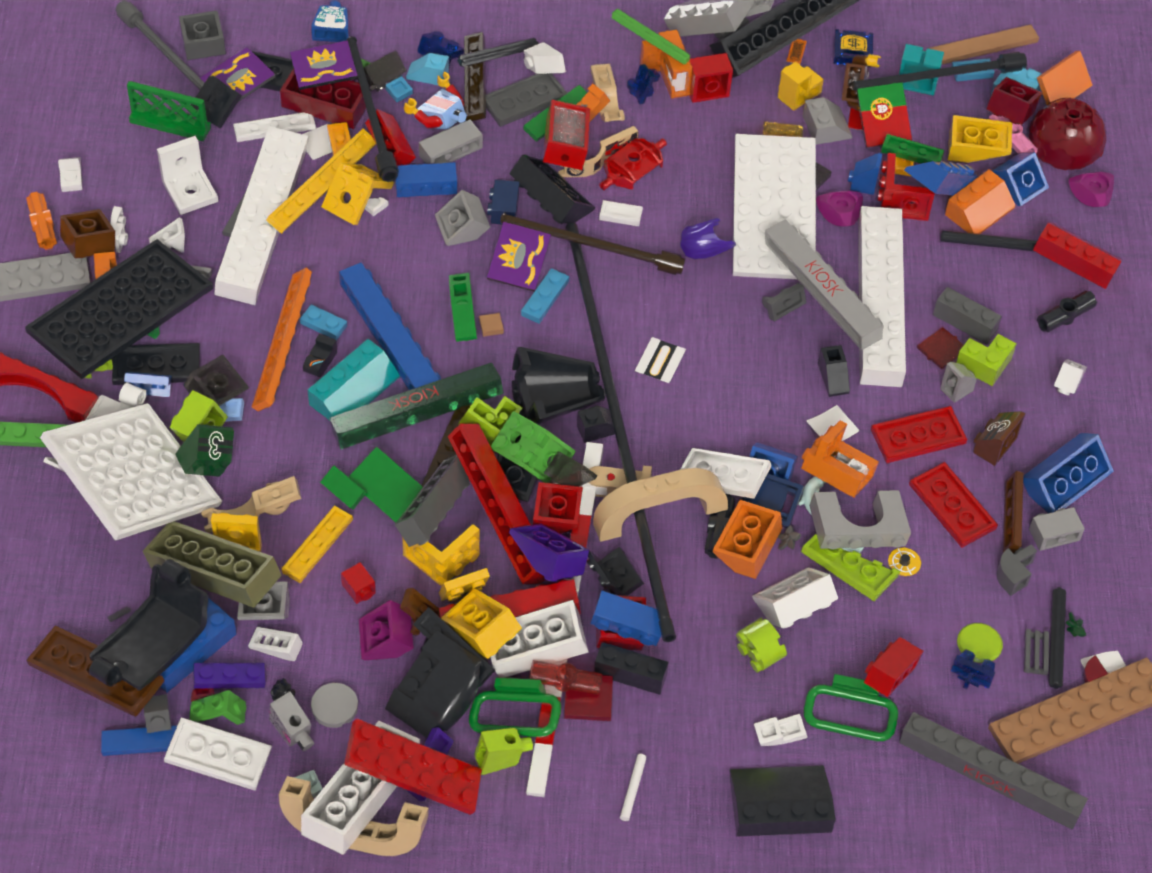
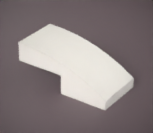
[754,714,808,746]

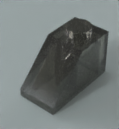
[544,451,598,487]

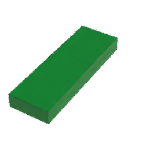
[881,134,944,164]

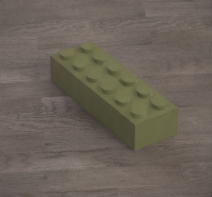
[143,521,282,608]

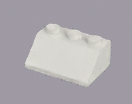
[752,567,838,628]

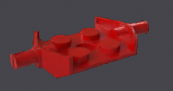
[599,138,667,190]

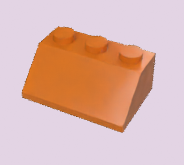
[945,169,1016,234]
[713,500,782,579]

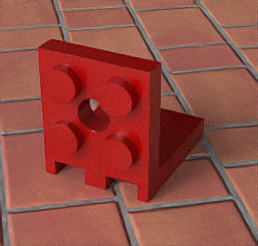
[877,153,935,221]

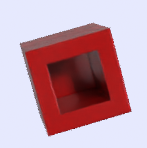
[341,562,376,604]

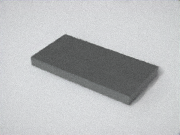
[486,73,567,127]

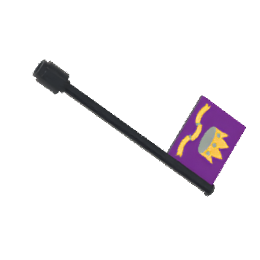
[290,36,399,182]

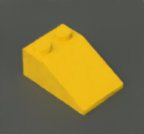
[948,115,1012,163]
[441,588,522,659]

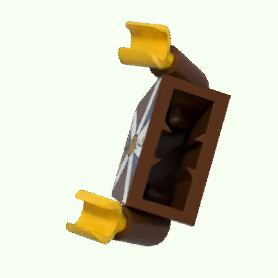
[842,54,881,112]

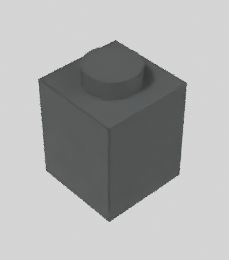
[144,694,171,733]

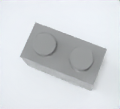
[1029,507,1085,551]

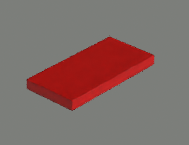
[871,406,968,463]
[909,462,998,548]

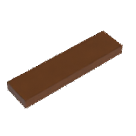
[1003,471,1023,554]

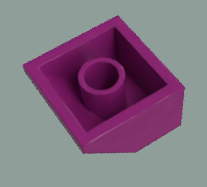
[359,600,413,660]

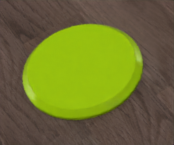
[957,623,1003,663]

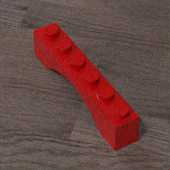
[0,352,98,423]

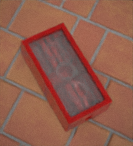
[543,100,590,170]

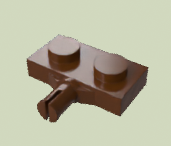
[400,587,440,636]

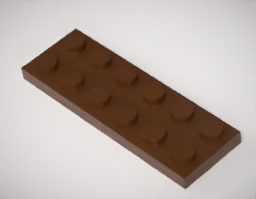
[26,625,164,717]

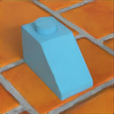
[406,53,449,86]

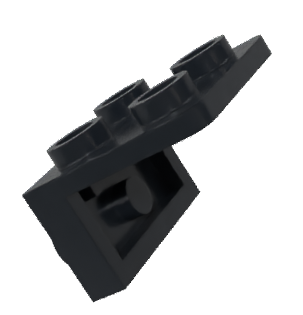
[587,547,644,596]

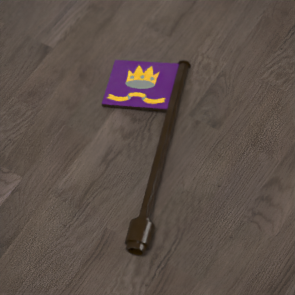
[487,213,685,292]

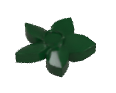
[1065,612,1086,637]

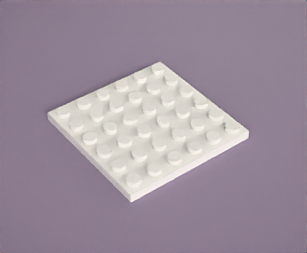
[40,403,222,541]

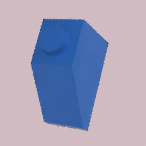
[848,153,882,195]

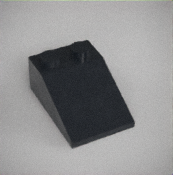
[497,435,539,502]

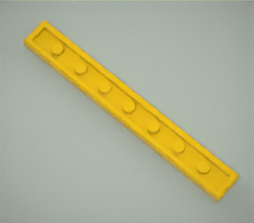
[266,129,376,234]

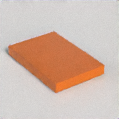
[1037,51,1093,105]

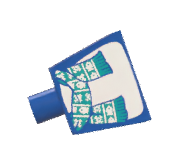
[311,0,349,42]

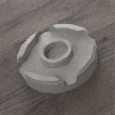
[311,683,358,728]

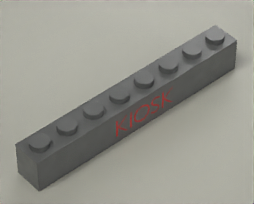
[899,712,1088,830]

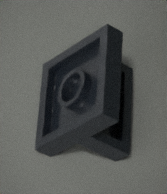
[191,75,242,129]

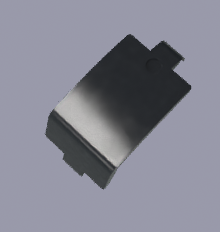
[89,559,208,690]

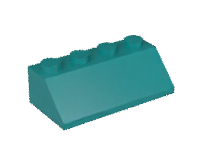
[308,339,400,428]

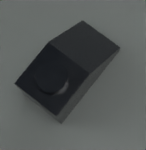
[577,406,615,443]

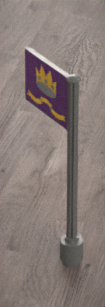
[116,0,276,102]

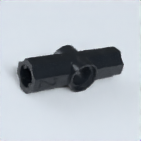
[1037,291,1097,332]
[705,494,735,559]

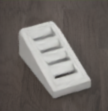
[248,627,302,661]

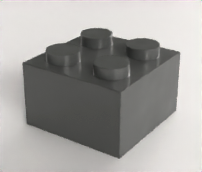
[179,11,226,60]

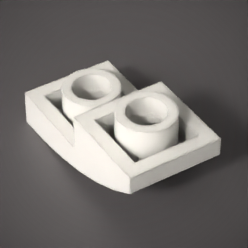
[110,206,128,253]

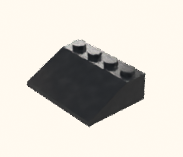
[729,765,836,837]

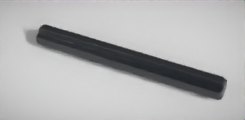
[457,38,539,67]
[940,231,1037,251]
[1049,587,1066,689]

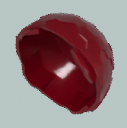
[1028,97,1106,170]

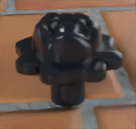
[270,678,296,701]

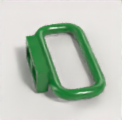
[804,674,898,742]
[469,678,561,737]

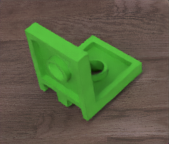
[491,411,576,484]

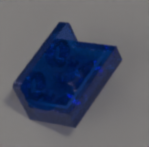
[417,31,464,66]

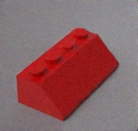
[1033,222,1122,289]

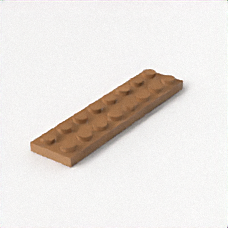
[988,657,1152,764]

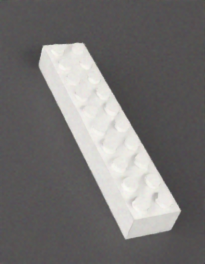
[214,126,308,305]
[858,206,906,387]

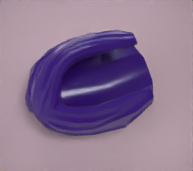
[680,218,736,259]

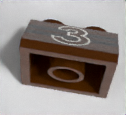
[973,411,1026,466]

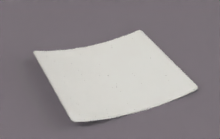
[807,405,859,441]

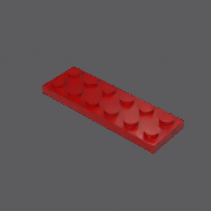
[344,719,482,815]

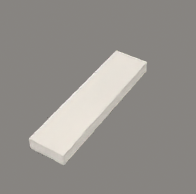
[233,112,316,142]

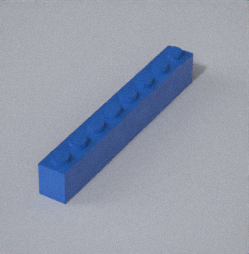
[339,262,442,403]

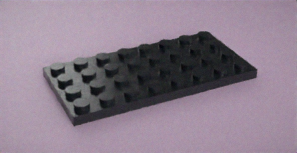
[25,239,213,379]

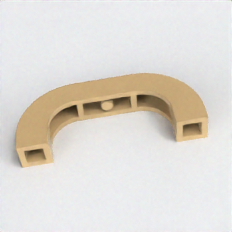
[593,468,728,542]
[279,776,428,856]

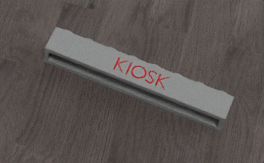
[765,219,884,350]

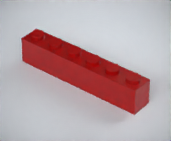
[439,579,581,618]

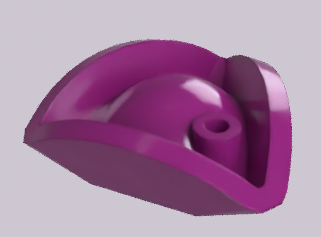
[1069,172,1114,207]
[816,191,863,226]

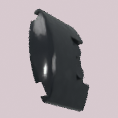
[385,631,483,738]

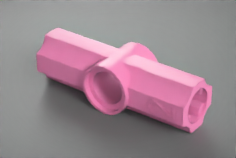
[988,114,1037,154]

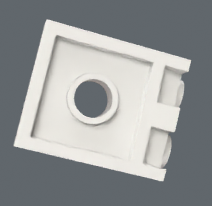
[157,136,219,215]

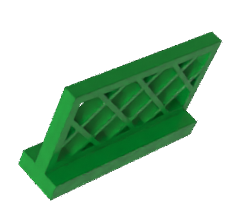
[127,81,211,142]

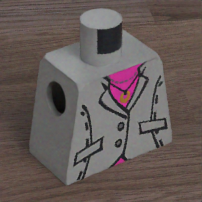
[269,692,314,751]

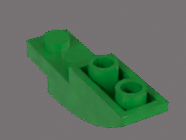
[449,273,477,342]

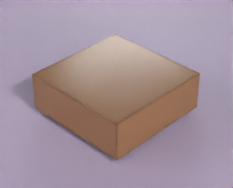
[479,313,504,337]

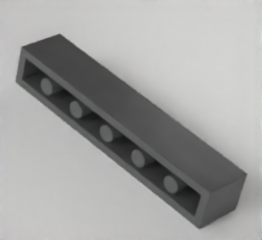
[395,455,470,547]

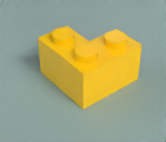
[777,62,824,111]

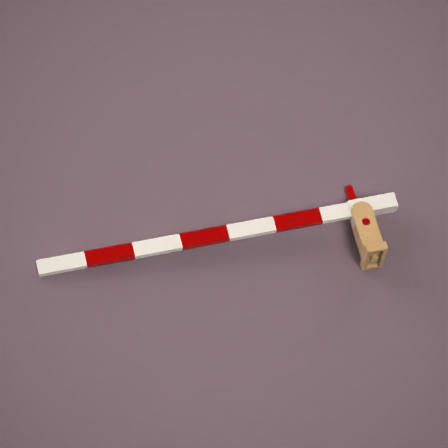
[526,442,652,797]

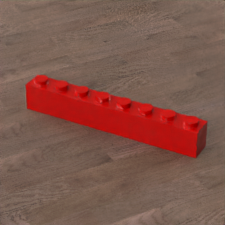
[448,423,545,584]

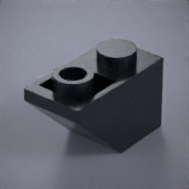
[818,345,850,397]

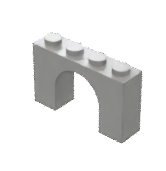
[809,490,911,549]

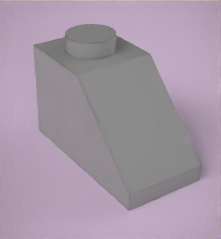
[940,362,977,403]

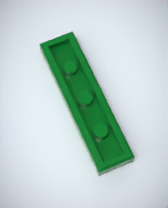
[523,85,587,142]

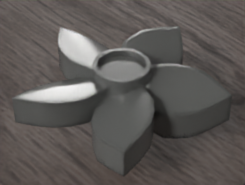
[778,525,801,550]

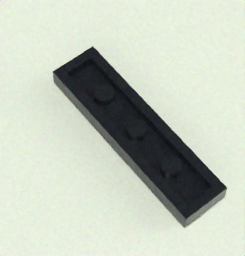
[413,607,496,687]

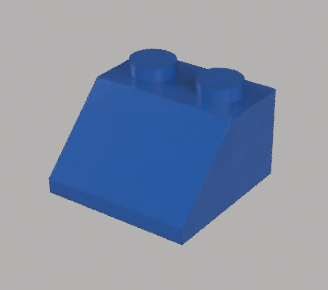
[992,152,1049,206]
[749,442,798,481]

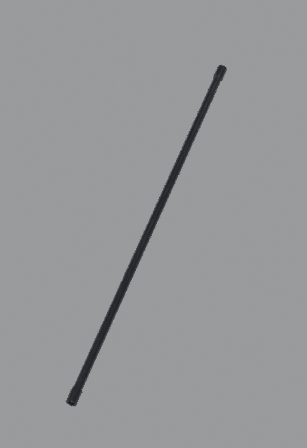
[565,223,676,642]

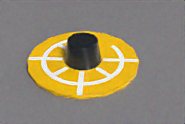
[888,547,921,576]

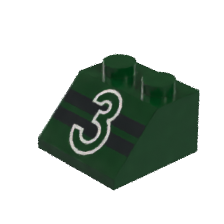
[175,424,234,477]

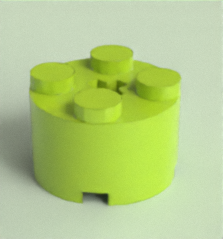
[736,617,787,673]

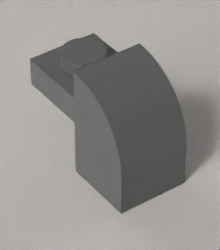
[996,544,1037,596]

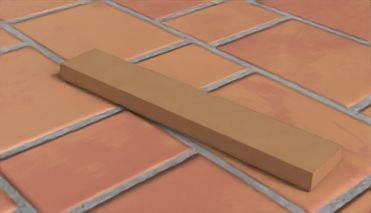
[929,25,1039,65]

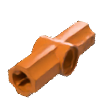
[26,192,57,250]

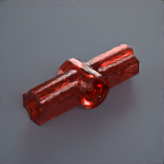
[529,660,602,695]

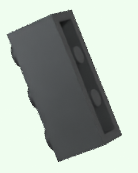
[933,287,1002,344]

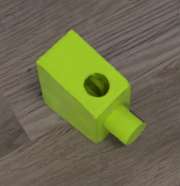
[474,728,533,775]

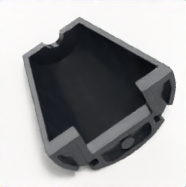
[512,347,606,425]

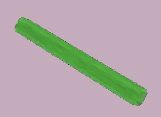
[612,9,690,64]

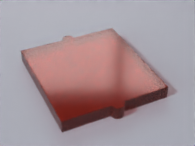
[917,327,964,369]

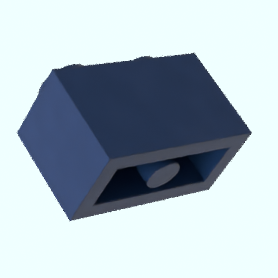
[487,180,519,225]

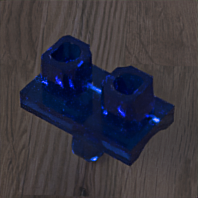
[627,64,660,104]
[951,649,996,690]

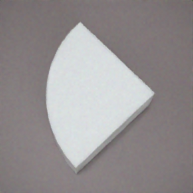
[365,197,388,216]

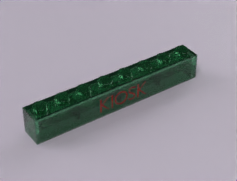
[329,362,503,449]

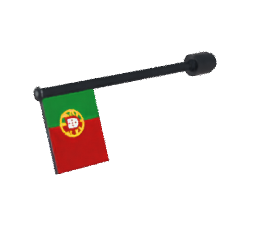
[852,52,1027,148]

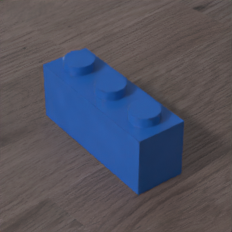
[395,162,457,197]
[590,591,661,646]

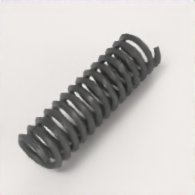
[107,606,131,622]

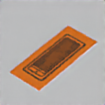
[786,39,807,64]

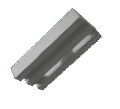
[1024,629,1049,675]

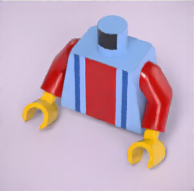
[404,72,466,130]

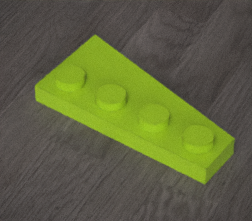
[801,534,900,601]

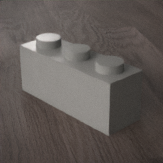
[419,120,483,164]

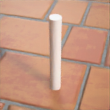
[620,754,647,821]

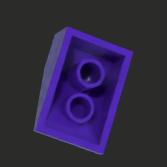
[509,524,589,581]

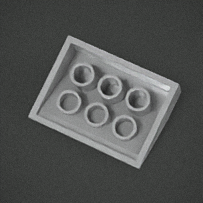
[664,0,756,36]

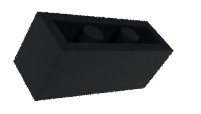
[594,642,669,695]

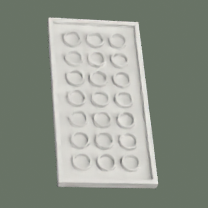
[733,134,816,279]

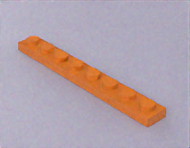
[252,268,312,411]

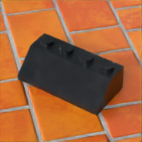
[509,155,595,224]

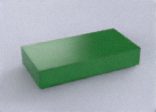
[320,465,367,510]

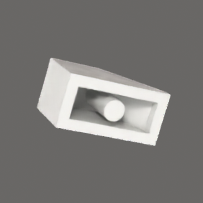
[524,42,566,74]
[1054,359,1087,395]

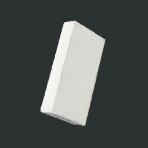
[599,200,643,226]

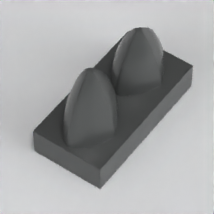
[762,283,806,321]

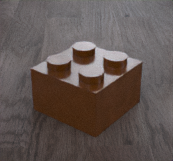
[60,209,115,259]

